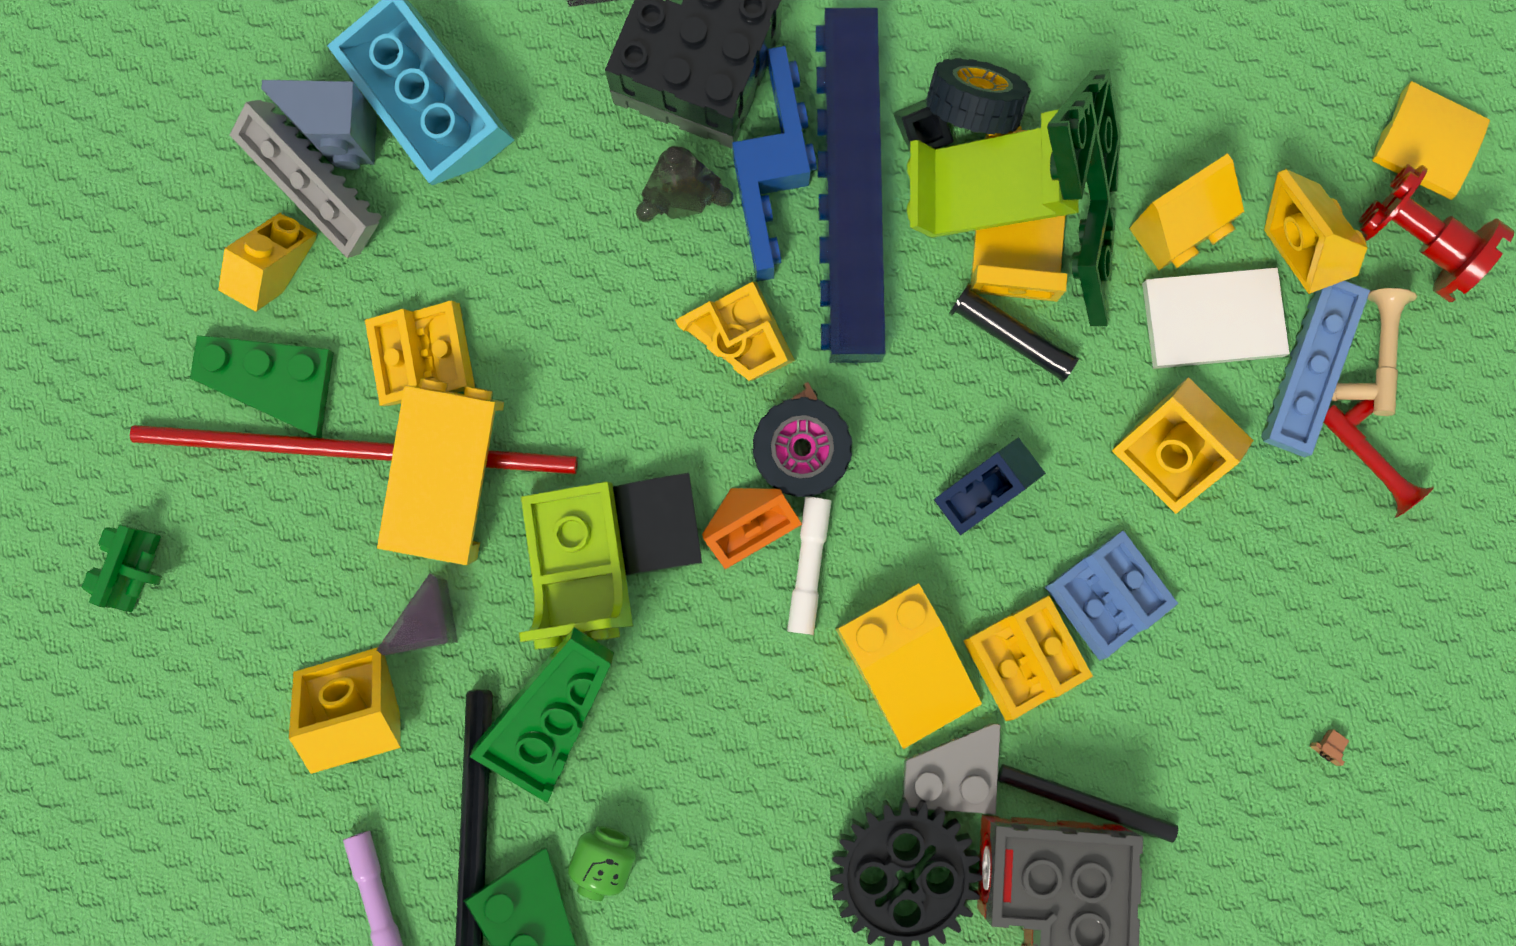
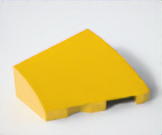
[675,281,795,381]

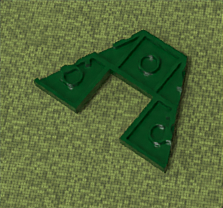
[1047,69,1121,326]

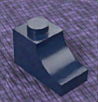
[933,437,1046,536]

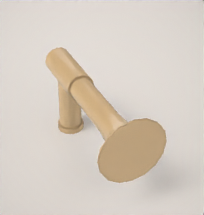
[1332,288,1417,416]

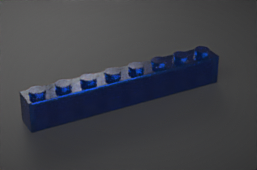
[815,8,885,363]

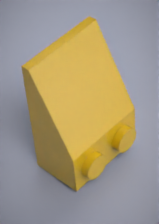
[835,583,982,749]

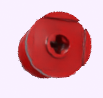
[1358,164,1514,302]

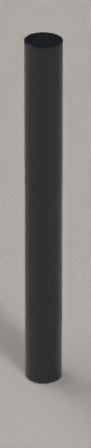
[997,764,1178,843]

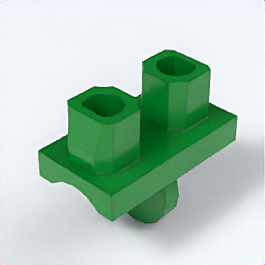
[81,524,162,612]

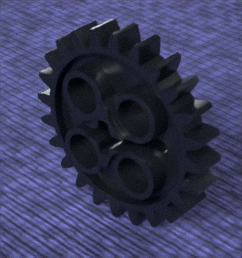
[830,797,982,946]

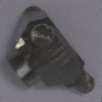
[636,146,733,222]

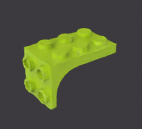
[519,482,633,650]

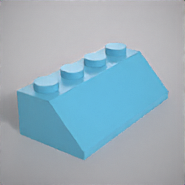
[327,0,514,185]

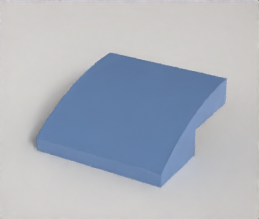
[1045,530,1178,661]

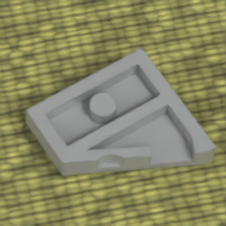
[902,723,1000,814]

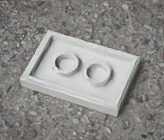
[1142,267,1290,369]

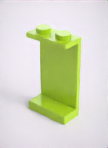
[907,109,1079,238]

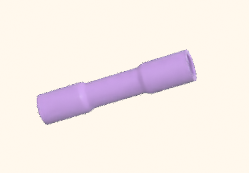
[343,830,403,946]

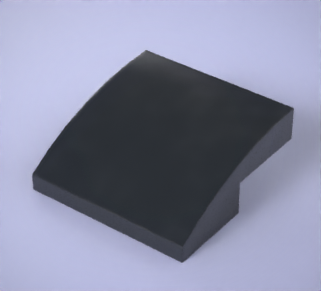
[613,473,703,576]

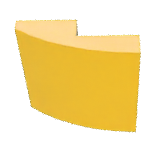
[1372,81,1490,200]
[365,300,475,406]
[963,596,1093,721]

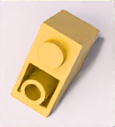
[218,213,317,312]

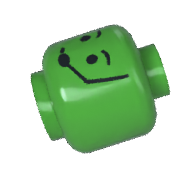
[568,826,636,901]

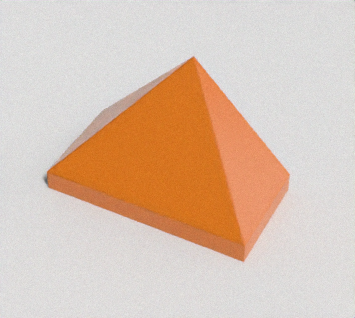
[702,488,802,569]

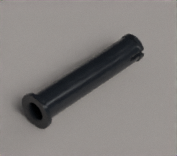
[949,283,1079,382]

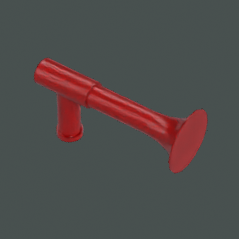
[1323,400,1434,518]

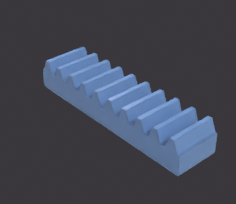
[1261,281,1370,458]

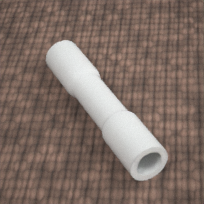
[787,497,832,635]

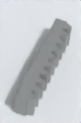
[230,100,382,258]

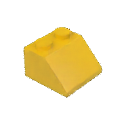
[1129,153,1244,271]
[1264,169,1368,294]
[1112,377,1254,514]
[289,647,401,774]

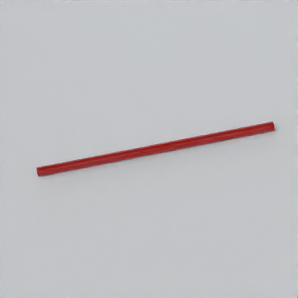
[130,425,578,474]

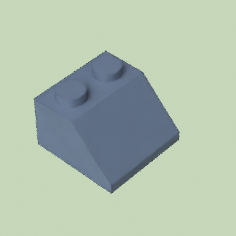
[261,80,377,170]

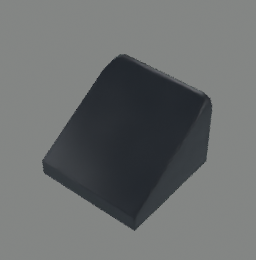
[894,99,954,151]

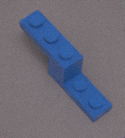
[732,46,817,281]

